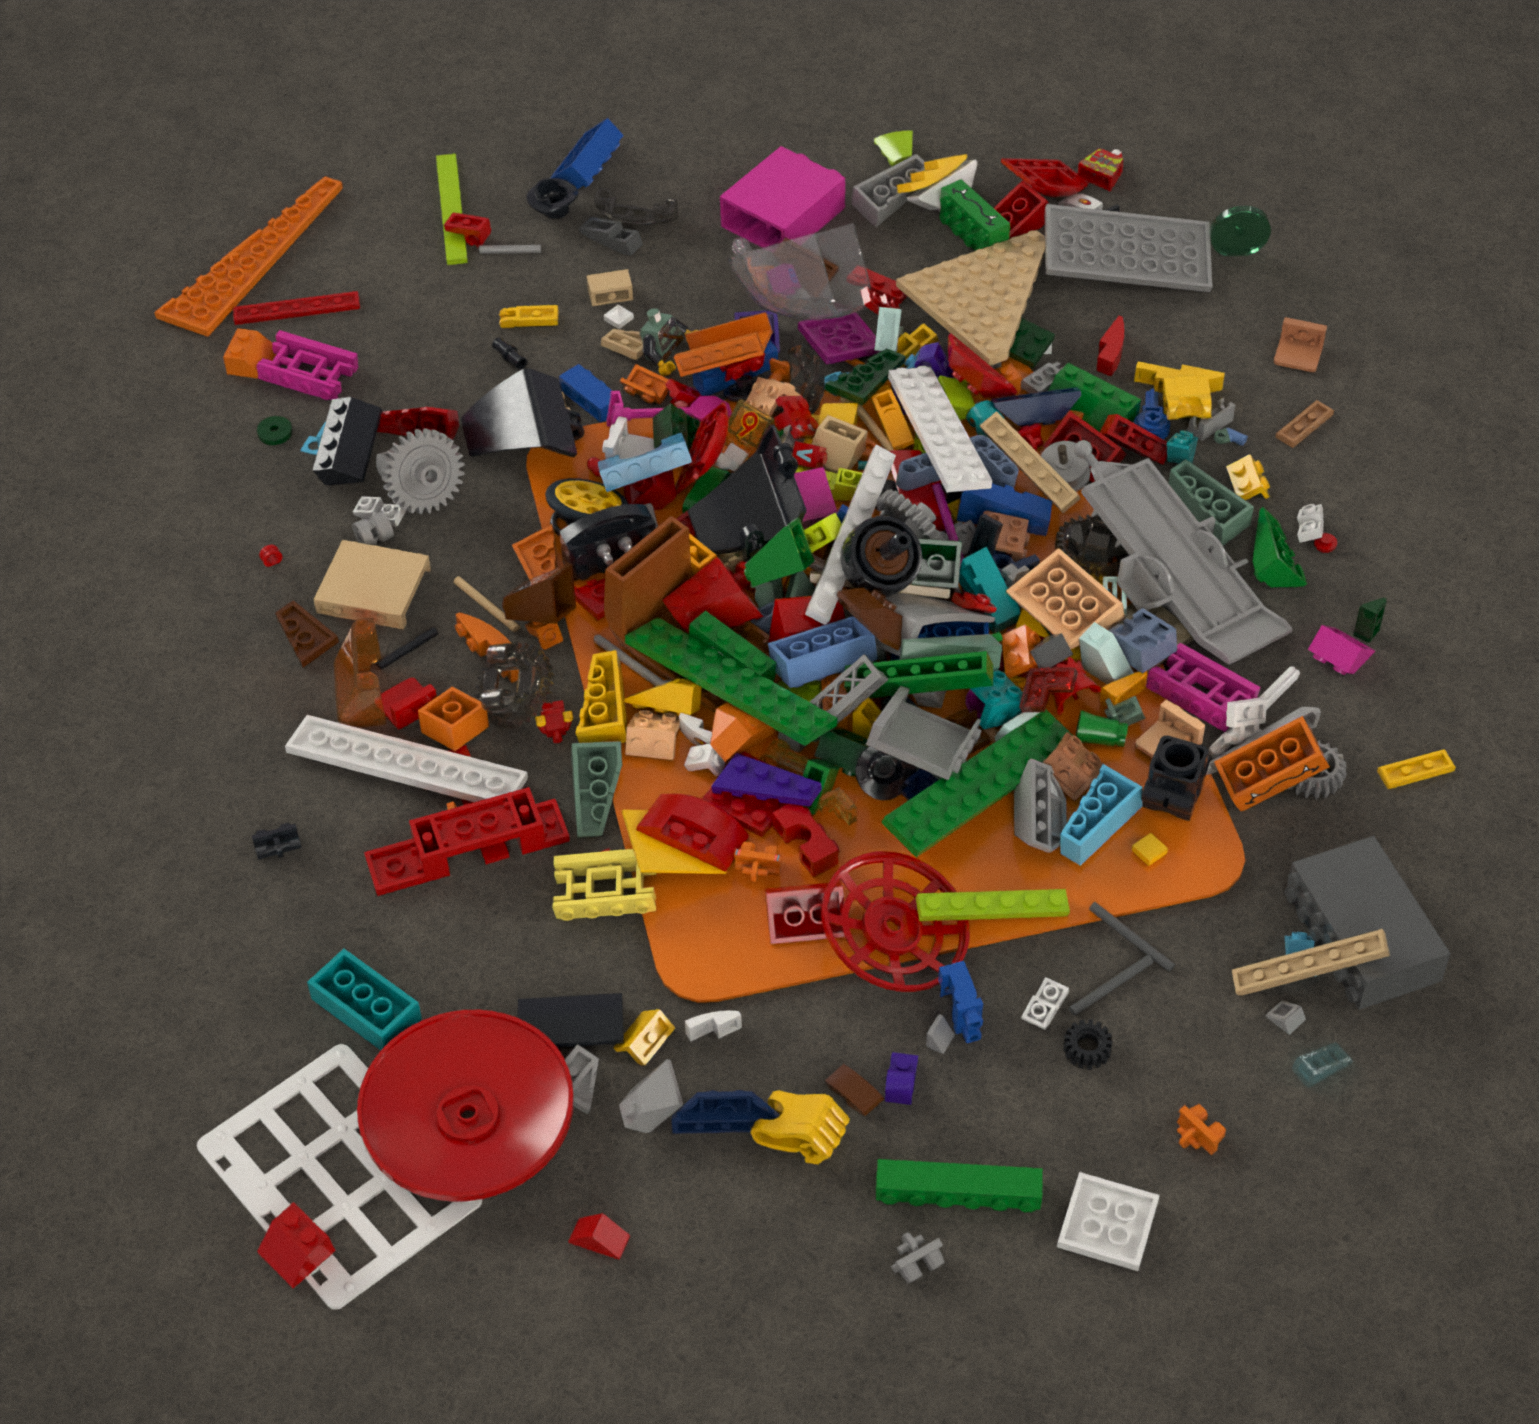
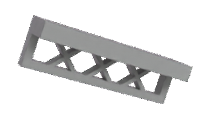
[810,655,889,743]

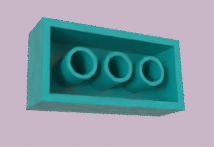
[307,949,422,1050]

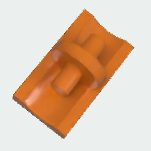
[734,842,781,883]
[1177,1104,1226,1155]

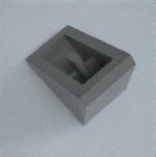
[1030,633,1073,672]

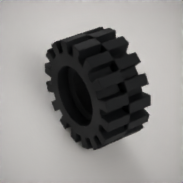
[1064,1019,1113,1070]

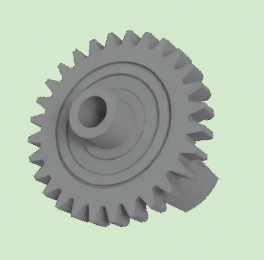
[376,428,465,514]
[876,489,945,540]

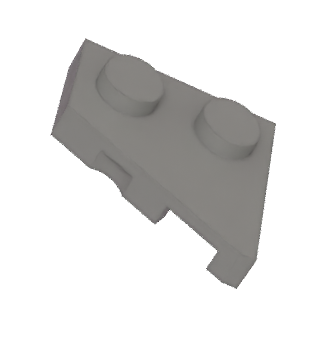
[565,1044,599,1114]

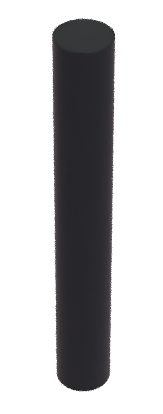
[376,627,438,670]

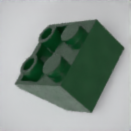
[653,403,701,451]

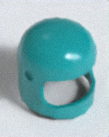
[966,400,1005,440]

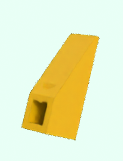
[624,678,702,716]

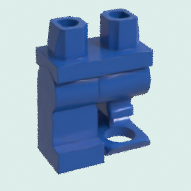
[938,961,983,1043]

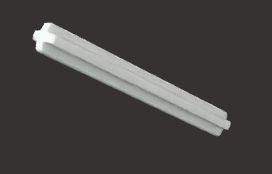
[1208,666,1300,759]

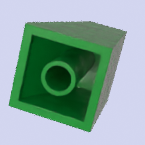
[744,517,815,587]

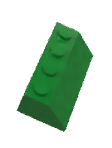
[1048,363,1141,432]

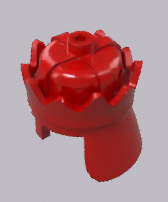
[1042,657,1102,715]

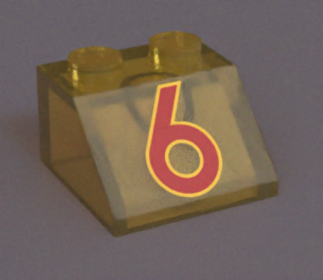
[725,399,775,460]

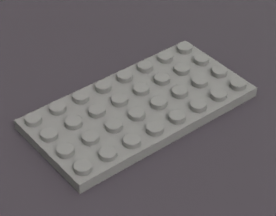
[1045,204,1212,292]

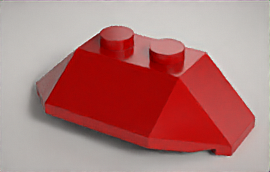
[948,333,1018,398]

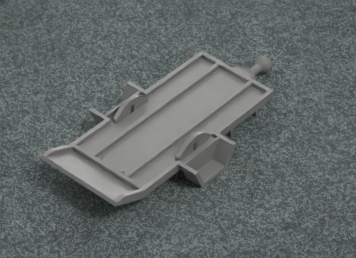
[1074,440,1293,665]

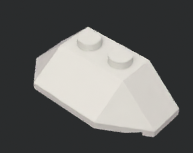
[906,160,977,212]

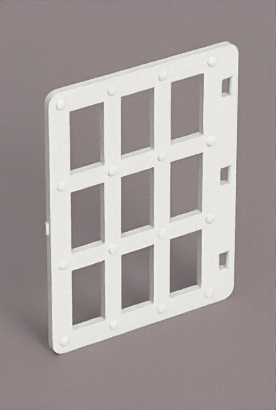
[197,1044,482,1309]

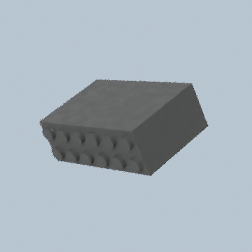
[1285,836,1451,1010]

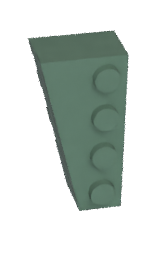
[1169,459,1254,546]

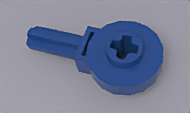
[1134,389,1171,439]

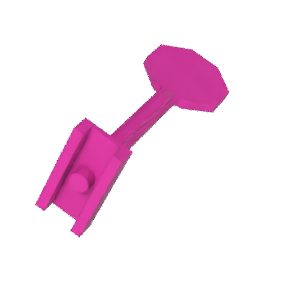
[606,391,732,426]

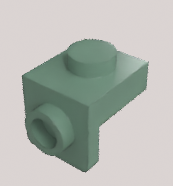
[1104,696,1145,726]

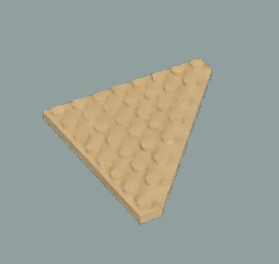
[896,230,1045,366]

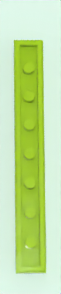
[436,154,468,265]

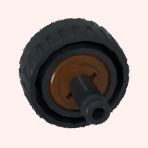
[840,516,922,597]

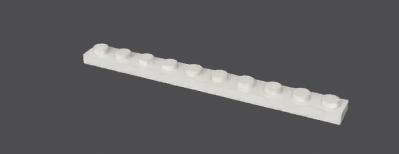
[805,444,896,625]

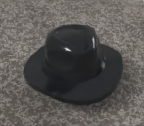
[526,178,579,219]
[855,746,917,800]

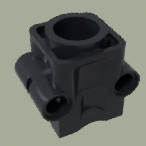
[1141,735,1210,821]

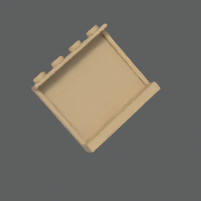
[314,540,431,630]

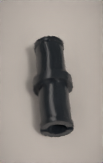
[492,337,528,370]

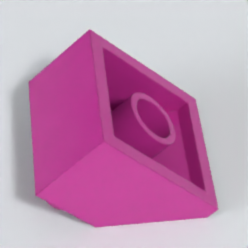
[1308,625,1375,675]

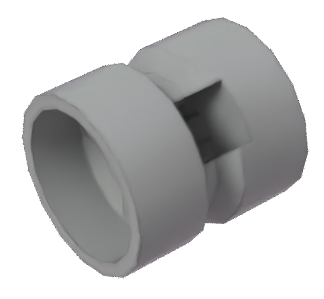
[352,511,394,546]

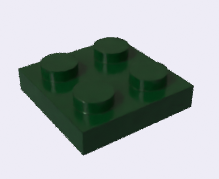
[1009,318,1055,368]

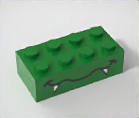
[939,179,1010,251]

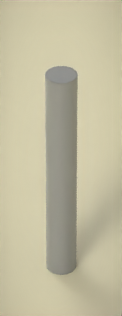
[479,245,541,254]

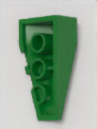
[1252,507,1307,587]

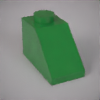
[803,758,840,815]

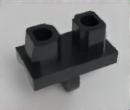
[252,822,302,860]

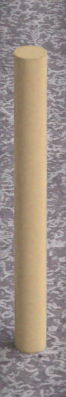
[454,576,520,632]

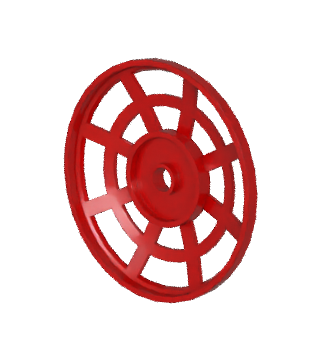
[821,851,970,992]

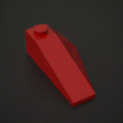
[377,407,460,440]

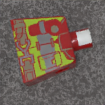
[1078,149,1124,191]

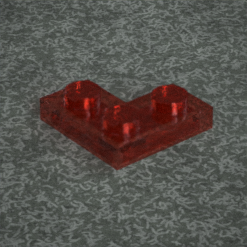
[1019,667,1078,712]

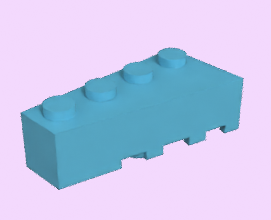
[1060,764,1143,866]

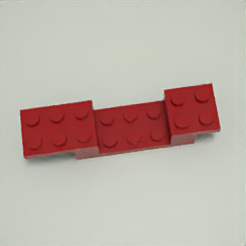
[364,787,570,896]

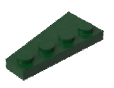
[825,348,906,406]

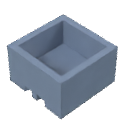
[1108,608,1177,673]

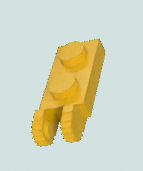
[499,305,559,328]

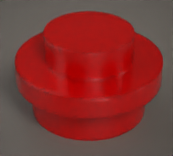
[1314,533,1337,553]

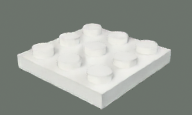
[1057,1172,1160,1271]

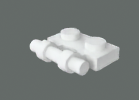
[1224,698,1267,745]

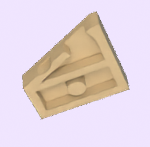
[601,329,644,360]

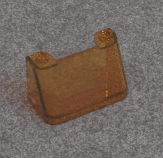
[334,617,386,728]

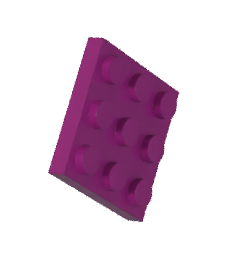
[797,311,881,364]

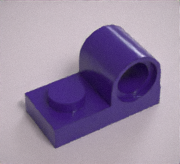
[915,342,955,379]
[885,1052,918,1105]

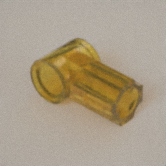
[760,739,812,776]

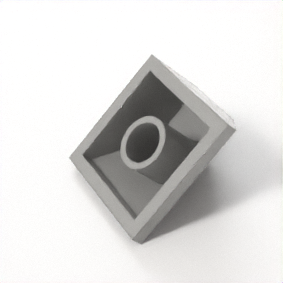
[619,1059,683,1133]

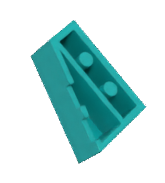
[959,547,1021,634]

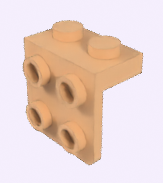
[740,377,802,424]
[1136,699,1205,758]
[625,710,680,760]

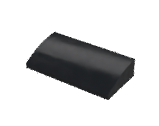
[518,993,624,1047]

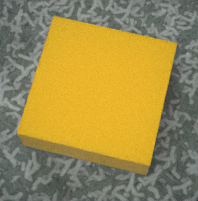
[1132,833,1168,866]

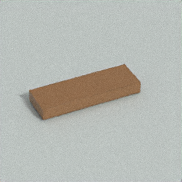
[1276,400,1334,448]

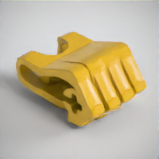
[1162,375,1212,420]
[750,1090,850,1164]

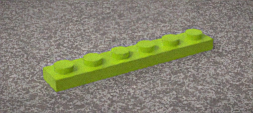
[916,889,1070,921]

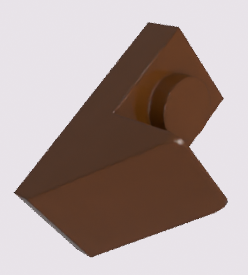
[944,709,990,754]

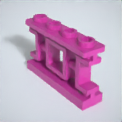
[257,330,358,400]
[1146,643,1260,732]

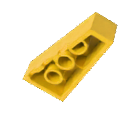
[576,650,627,743]

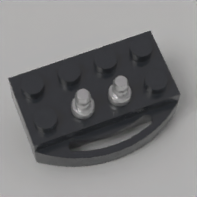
[559,504,656,581]

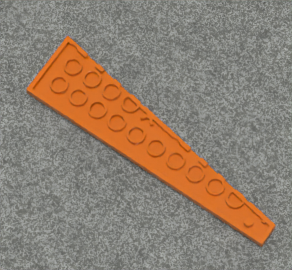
[154,177,343,337]

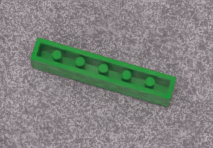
[844,651,993,698]
[876,1159,1043,1212]

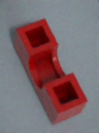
[772,804,840,878]

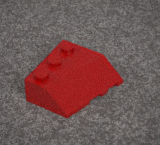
[662,557,764,634]

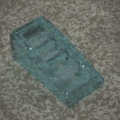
[1292,1042,1353,1088]

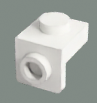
[715,443,749,472]
[684,744,725,776]

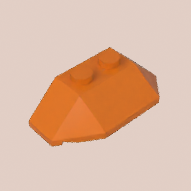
[710,702,778,762]

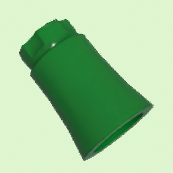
[1075,710,1128,747]

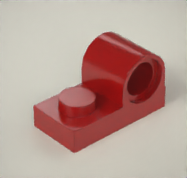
[444,212,491,248]

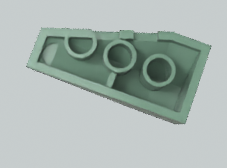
[900,634,1002,672]

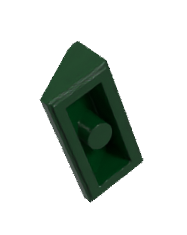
[1353,597,1387,643]

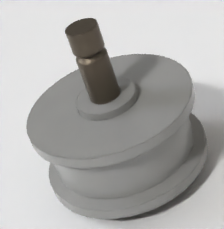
[1041,441,1090,492]

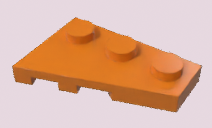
[512,524,557,580]

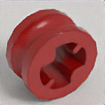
[259,544,283,567]

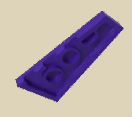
[711,753,822,807]

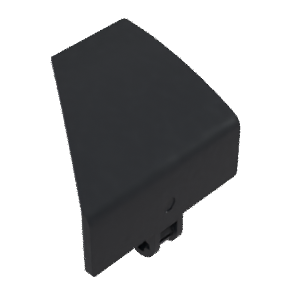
[461,368,584,457]
[688,425,807,555]

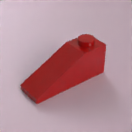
[1100,414,1167,465]

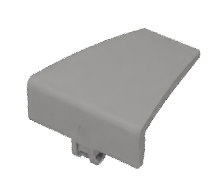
[843,593,995,663]

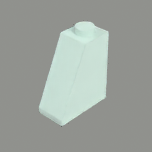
[1079,622,1134,684]

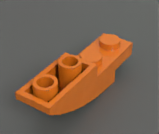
[455,612,520,683]

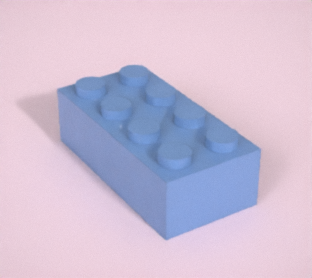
[768,616,878,688]

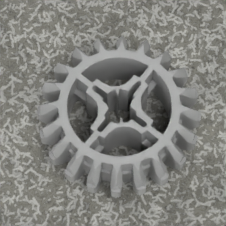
[1288,739,1347,800]

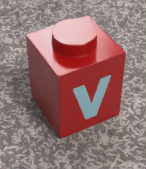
[792,441,828,469]

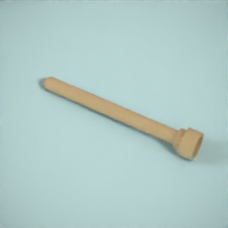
[840,397,893,451]

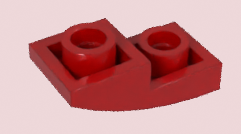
[860,286,900,315]
[951,592,997,614]

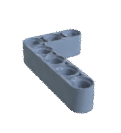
[896,435,1019,491]

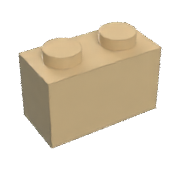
[587,269,633,306]

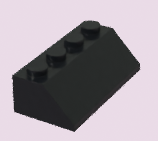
[312,397,383,485]

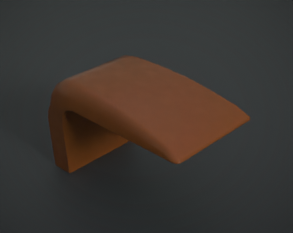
[604,516,782,712]

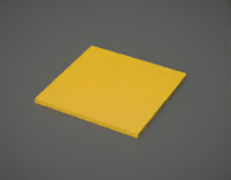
[622,810,727,874]

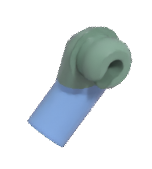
[1214,428,1248,446]

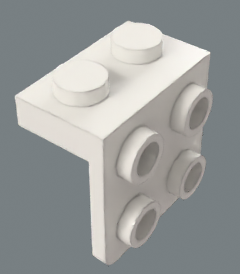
[602,416,654,459]

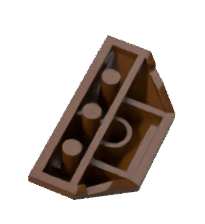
[836,588,903,651]

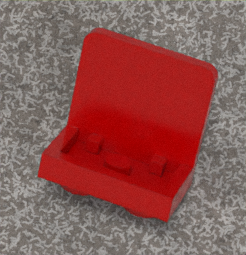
[374,677,437,730]

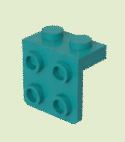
[969,671,1029,729]

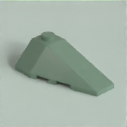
[571,741,622,838]

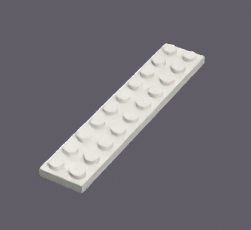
[888,366,992,492]
[285,715,528,802]

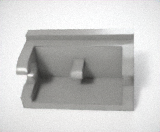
[1186,398,1235,441]

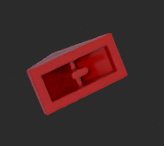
[568,1213,630,1260]

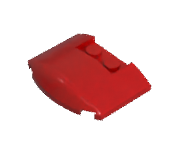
[1001,158,1089,198]
[675,402,728,495]
[636,793,750,872]

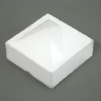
[604,305,634,329]

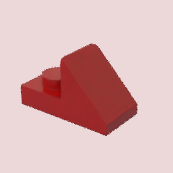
[665,378,702,407]

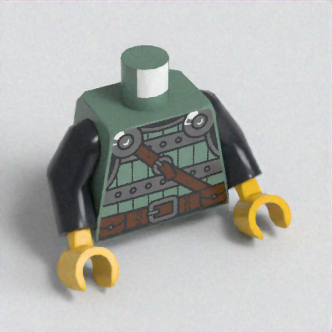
[640,308,699,376]

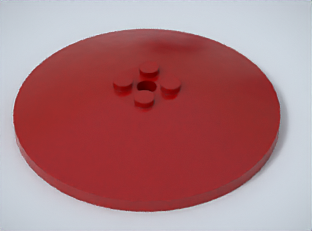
[357,1010,574,1202]

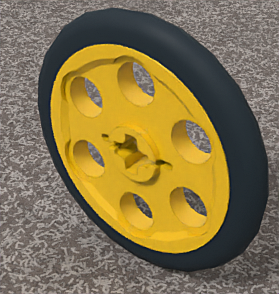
[545,478,628,521]

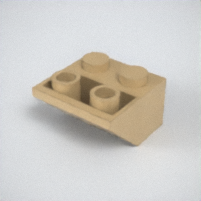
[811,415,867,473]

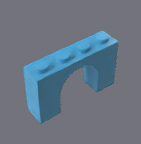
[598,433,692,492]

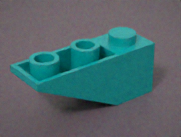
[1167,430,1198,464]

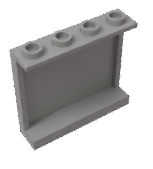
[866,686,982,780]

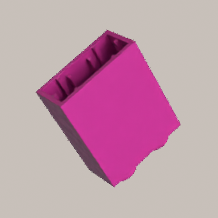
[720,146,845,254]

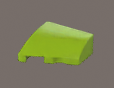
[874,131,912,167]

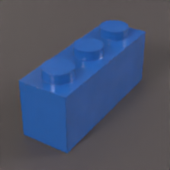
[559,364,612,423]

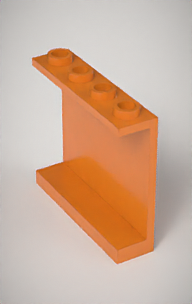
[674,312,773,377]

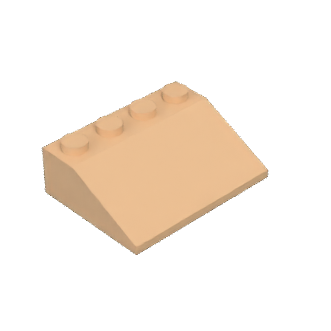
[1006,548,1125,649]

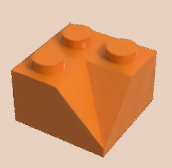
[418,687,489,751]

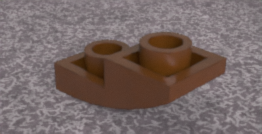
[825,1064,884,1116]

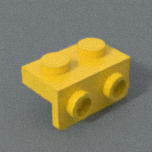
[1226,454,1270,500]

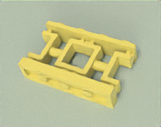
[552,849,656,921]

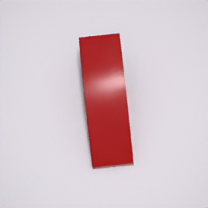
[1096,316,1124,377]

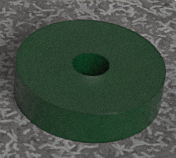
[257,416,293,445]

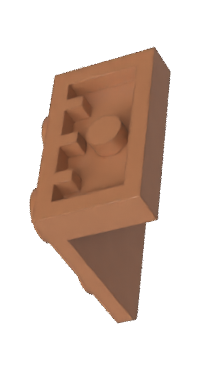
[1042,732,1103,801]

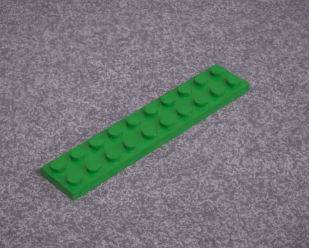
[625,617,838,746]
[881,709,1073,858]

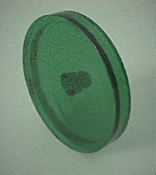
[1209,206,1271,257]

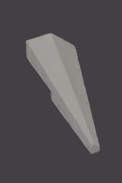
[1206,707,1321,775]

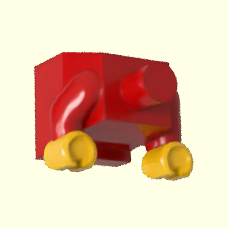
[535,700,573,743]

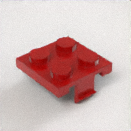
[773,396,818,439]

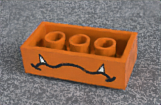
[1214,716,1330,812]

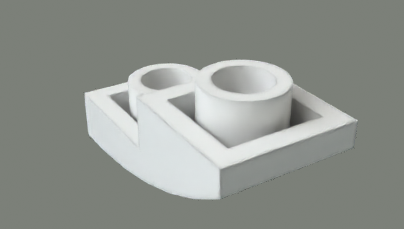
[353,496,406,527]
[1297,504,1324,542]
[1021,977,1069,1030]

